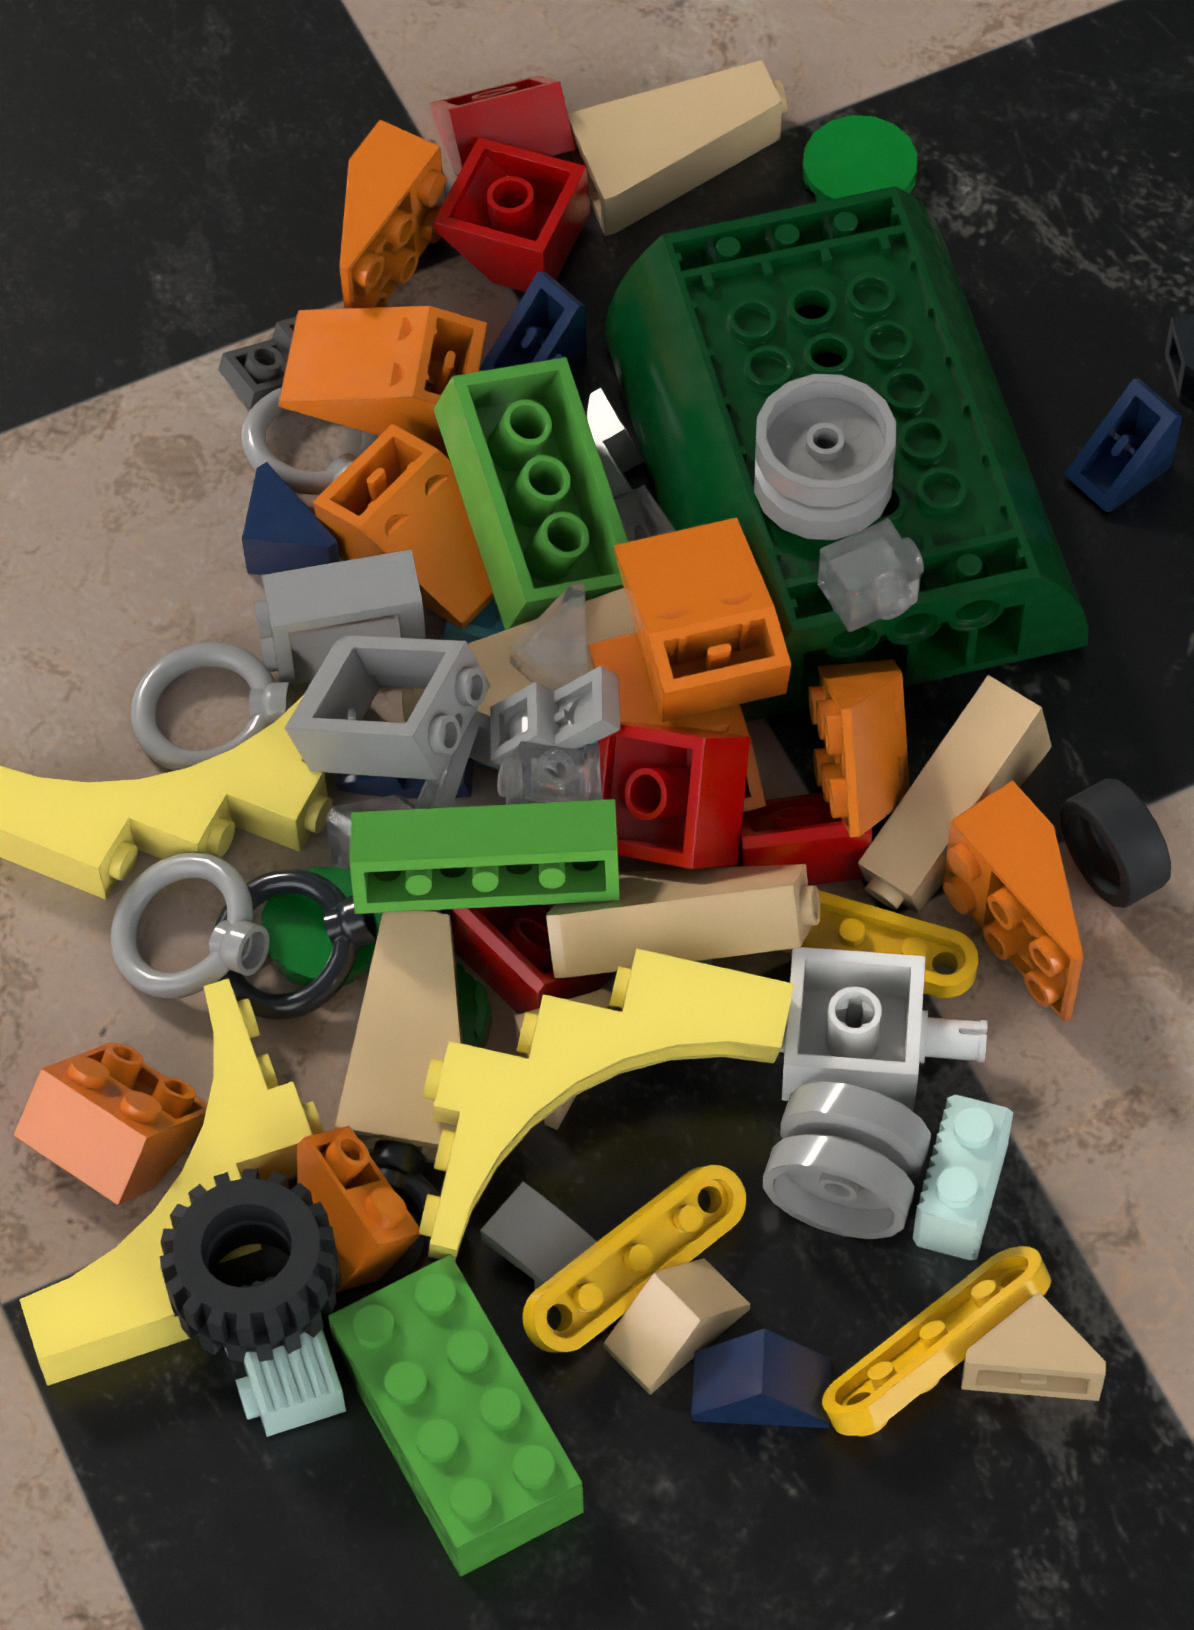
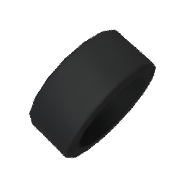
[1060,779,1171,908]

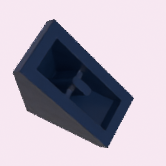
[479,271,587,371]
[1064,378,1182,512]
[242,462,340,575]
[691,1328,832,1428]

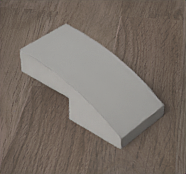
[587,388,646,527]
[490,665,620,766]
[480,1182,597,1290]

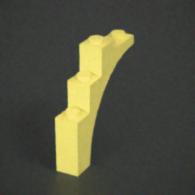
[0,695,332,900]
[419,948,794,1260]
[20,978,323,1386]

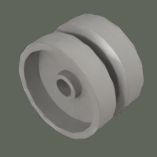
[754,374,896,540]
[763,1081,931,1239]

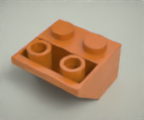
[13,1042,208,1205]

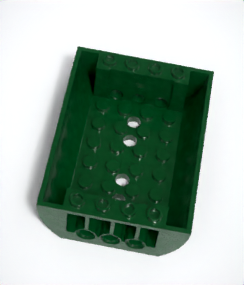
[605,186,1089,722]

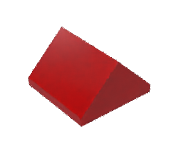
[737,792,872,886]
[450,904,615,1015]

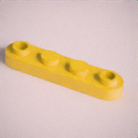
[779,890,979,998]
[523,1165,746,1352]
[822,1246,1051,1436]

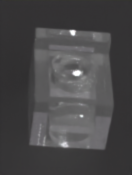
[497,741,602,805]

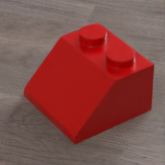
[430,75,576,175]
[433,137,590,292]
[592,722,751,869]

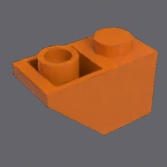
[297,1126,420,1293]

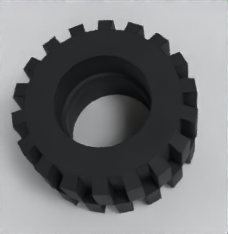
[160,1169,340,1362]

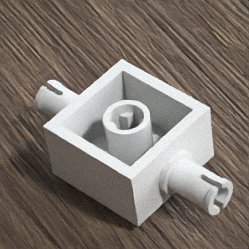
[779,947,987,1111]

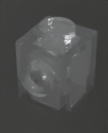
[818,519,924,632]

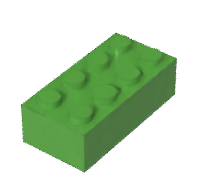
[433,357,628,630]
[328,1254,584,1577]

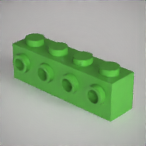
[349,799,620,914]

